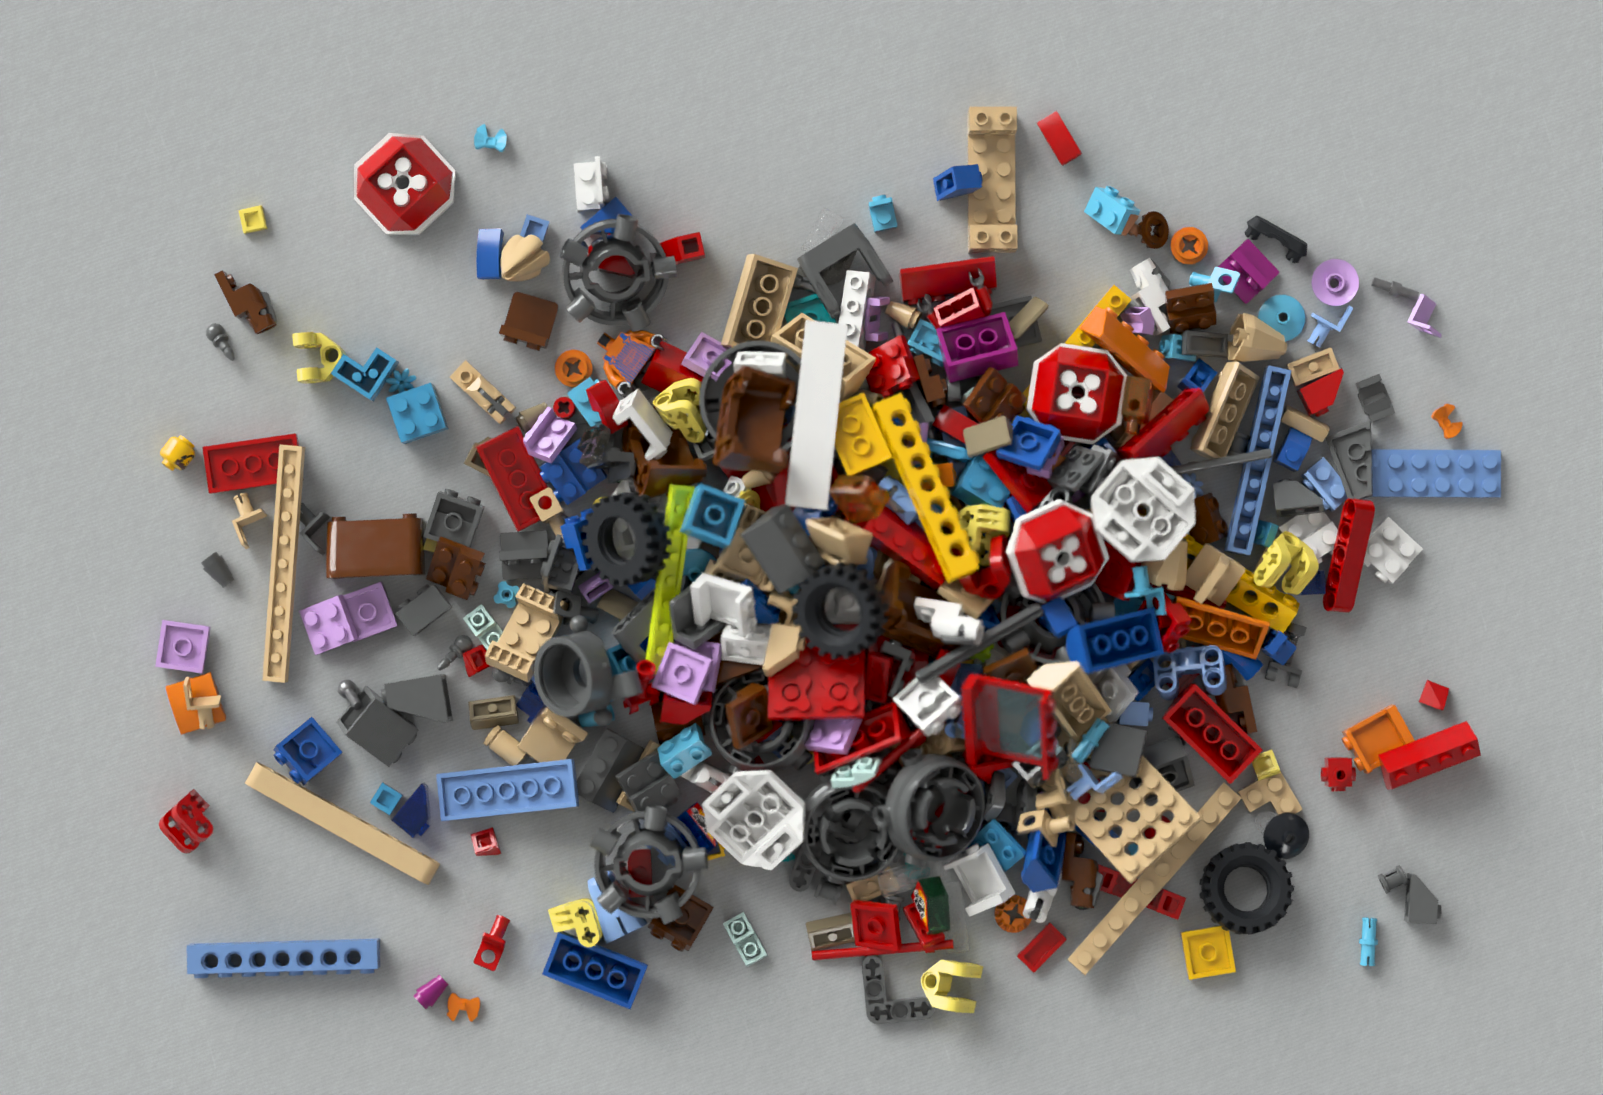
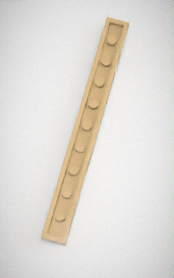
[262,445,305,683]
[1067,783,1241,975]

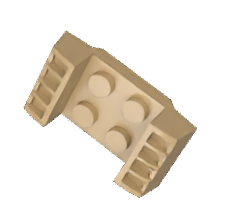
[704,503,766,586]
[485,583,569,683]

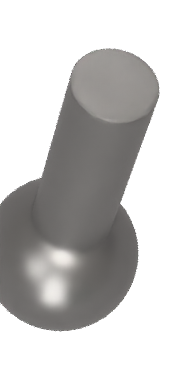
[338,680,362,710]

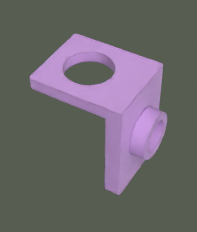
[1408,294,1442,338]

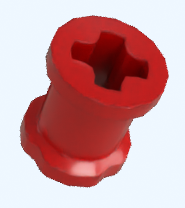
[553,397,575,419]

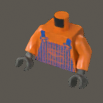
[597,330,668,398]

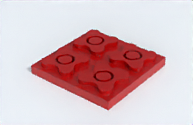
[768,624,865,720]

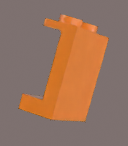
[1341,705,1415,774]

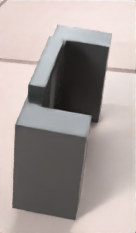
[1355,374,1395,423]

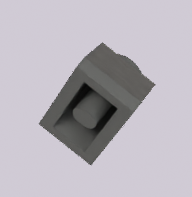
[1273,479,1324,518]
[1404,873,1442,924]

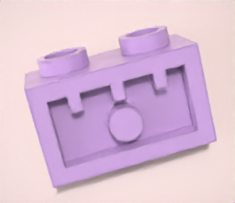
[523,407,577,463]

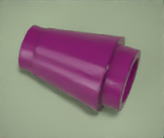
[413,975,448,1009]

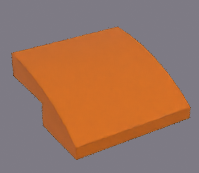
[166,672,227,735]

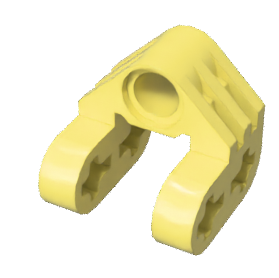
[292,332,346,384]
[653,378,707,443]
[958,504,1011,567]
[1254,531,1319,595]
[548,898,603,947]
[921,960,983,1013]

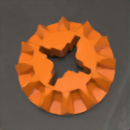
[1170,227,1208,265]
[555,350,593,387]
[994,895,1032,933]

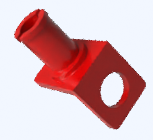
[474,915,510,971]

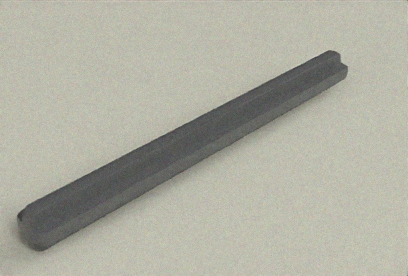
[916,603,1044,685]

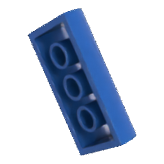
[1066,607,1164,674]
[542,931,648,1009]

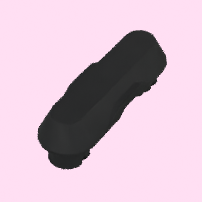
[1245,216,1308,263]

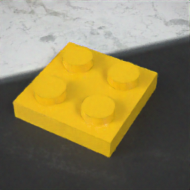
[1180,925,1236,980]

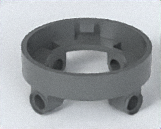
[699,341,801,454]

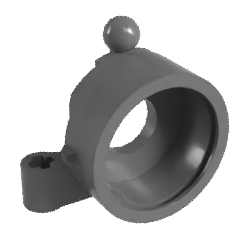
[534,615,643,726]

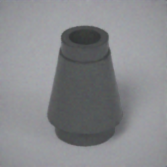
[201,552,234,588]

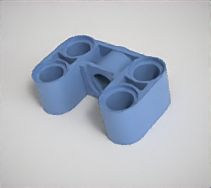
[1153,645,1227,701]

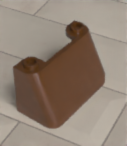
[713,365,797,473]
[621,406,707,499]
[326,513,425,579]
[881,560,970,658]

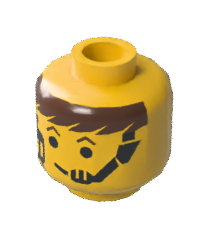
[160,435,195,471]

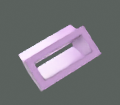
[1120,307,1155,335]
[578,572,614,603]

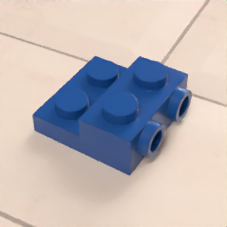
[996,415,1061,472]
[540,437,608,505]
[560,508,594,571]
[273,717,343,785]

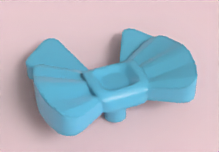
[474,124,507,152]

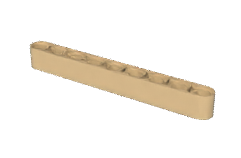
[245,762,440,885]

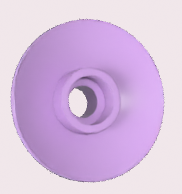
[1311,259,1359,306]

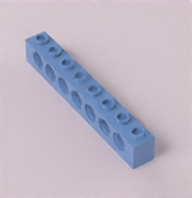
[1224,365,1292,556]
[187,938,380,978]

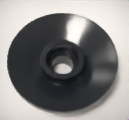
[1263,813,1309,859]

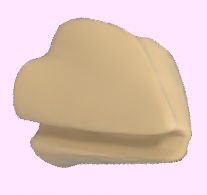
[501,235,550,282]

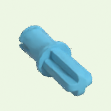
[1071,718,1110,763]

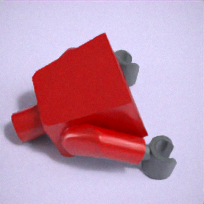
[917,269,993,329]

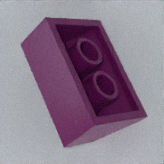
[936,312,1018,383]

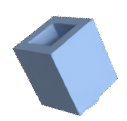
[1117,701,1153,726]

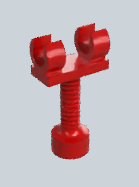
[623,660,660,715]

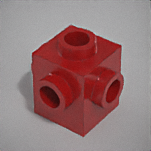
[1321,757,1356,791]

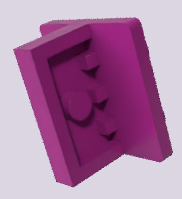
[1218,239,1279,304]

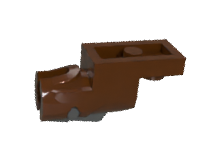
[214,270,277,335]
[1209,664,1257,734]
[1061,832,1104,909]

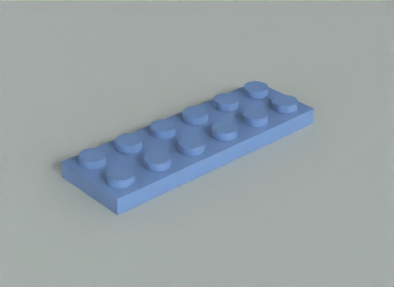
[1371,449,1501,498]
[436,759,579,821]

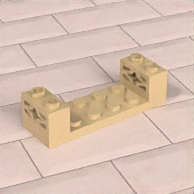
[968,107,1018,253]

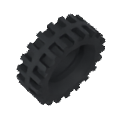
[582,492,672,586]
[792,563,889,659]
[1199,842,1294,935]

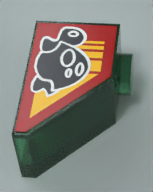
[911,876,950,935]

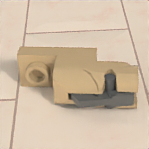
[450,360,516,424]

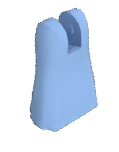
[588,871,648,944]

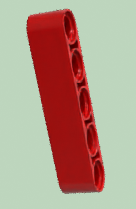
[1323,498,1375,613]

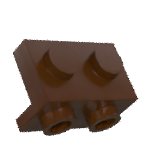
[1189,493,1228,546]

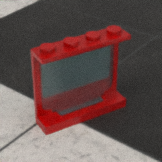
[962,673,1058,780]

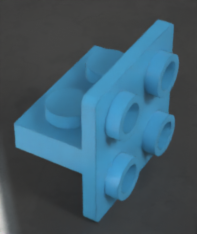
[968,819,1026,873]

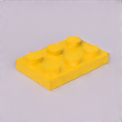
[834,392,893,478]

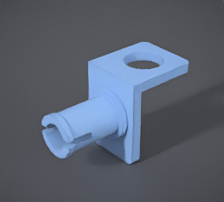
[1307,305,1353,348]
[1067,763,1123,800]

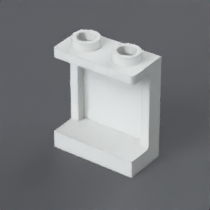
[734,351,787,414]
[612,389,673,461]
[690,573,757,638]
[943,843,1015,917]

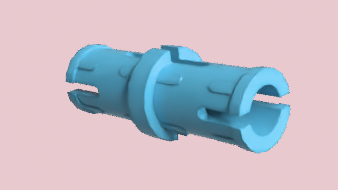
[1359,917,1378,966]

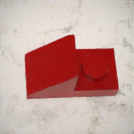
[963,744,1015,784]

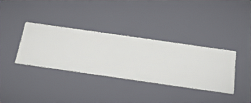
[785,320,847,510]

